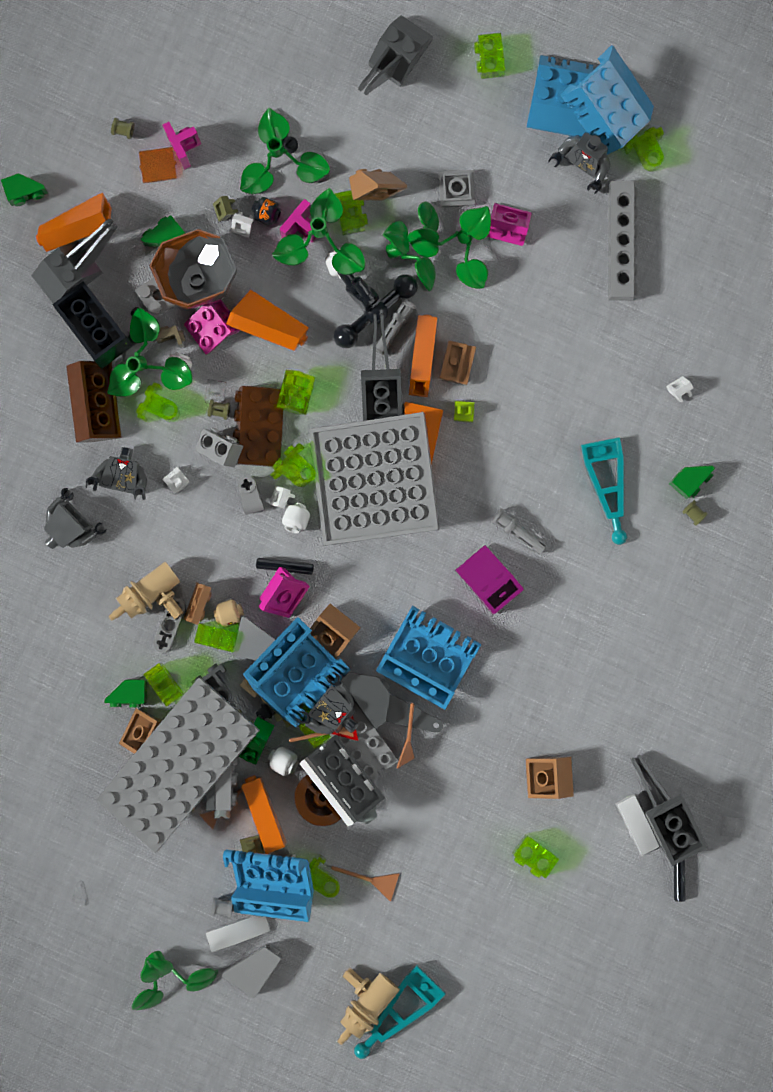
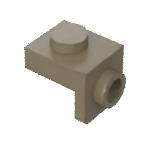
[156,326,186,348]

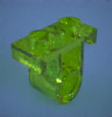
[624,127,664,172]
[136,382,180,422]
[270,443,316,487]
[309,855,340,898]

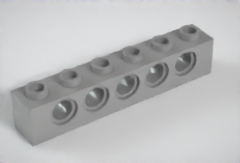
[608,181,638,301]

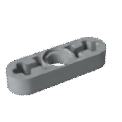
[153,598,186,653]

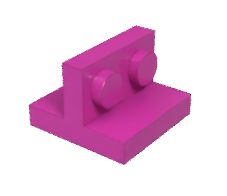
[162,122,201,170]
[279,199,316,243]
[487,203,532,246]
[259,567,310,618]

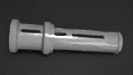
[376,298,417,356]
[491,508,547,554]

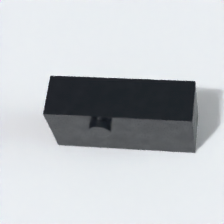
[52,281,133,369]

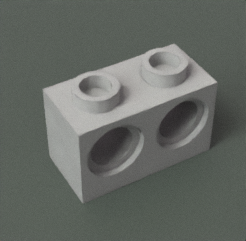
[195,428,243,468]

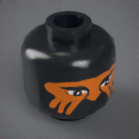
[251,197,282,226]

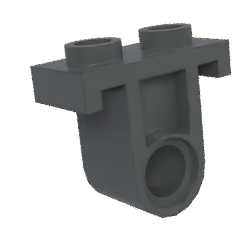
[189,663,232,702]

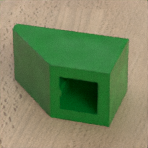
[1,173,48,207]
[140,215,186,248]
[669,466,715,499]
[104,679,147,708]
[238,717,275,765]

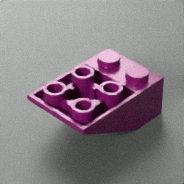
[455,545,524,615]

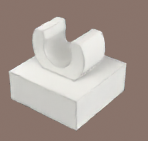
[231,212,253,238]
[666,376,693,402]
[162,467,190,495]
[269,486,295,509]

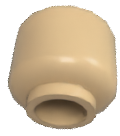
[213,599,244,628]

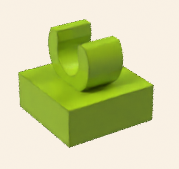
[454,401,475,423]

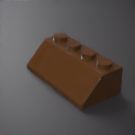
[66,361,122,443]

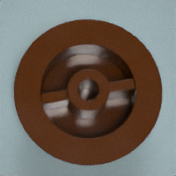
[295,774,342,826]

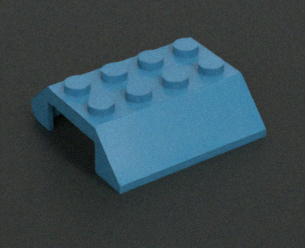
[561,45,654,155]
[526,55,604,138]
[376,605,481,710]
[243,617,350,727]
[223,849,314,922]

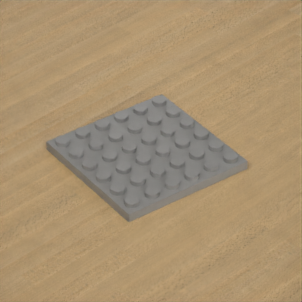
[309,412,440,546]

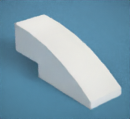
[615,794,659,856]
[206,915,270,952]

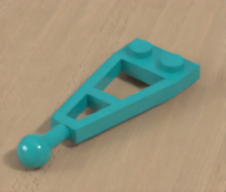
[580,437,627,545]
[354,965,446,1059]

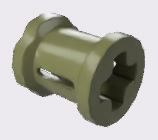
[111,117,135,139]
[207,399,230,420]
[682,500,708,526]

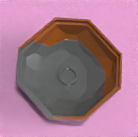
[149,229,237,309]

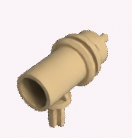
[109,562,184,621]
[338,968,400,1045]

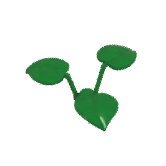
[240,108,330,194]
[272,188,365,275]
[382,201,439,292]
[408,206,491,289]
[107,308,192,397]
[131,951,218,1010]

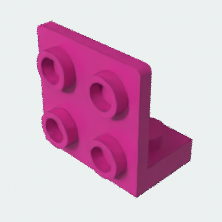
[184,299,240,355]

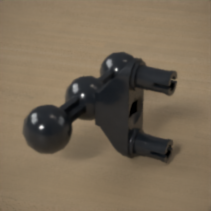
[334,272,418,349]

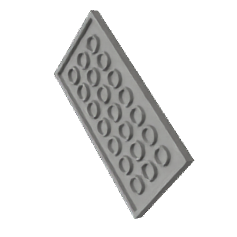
[96,678,260,853]

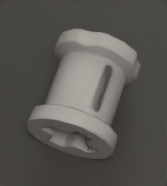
[211,898,233,918]

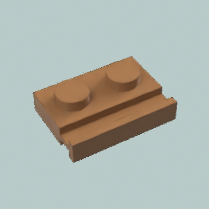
[440,340,476,385]
[184,582,212,625]

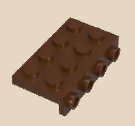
[233,386,285,468]

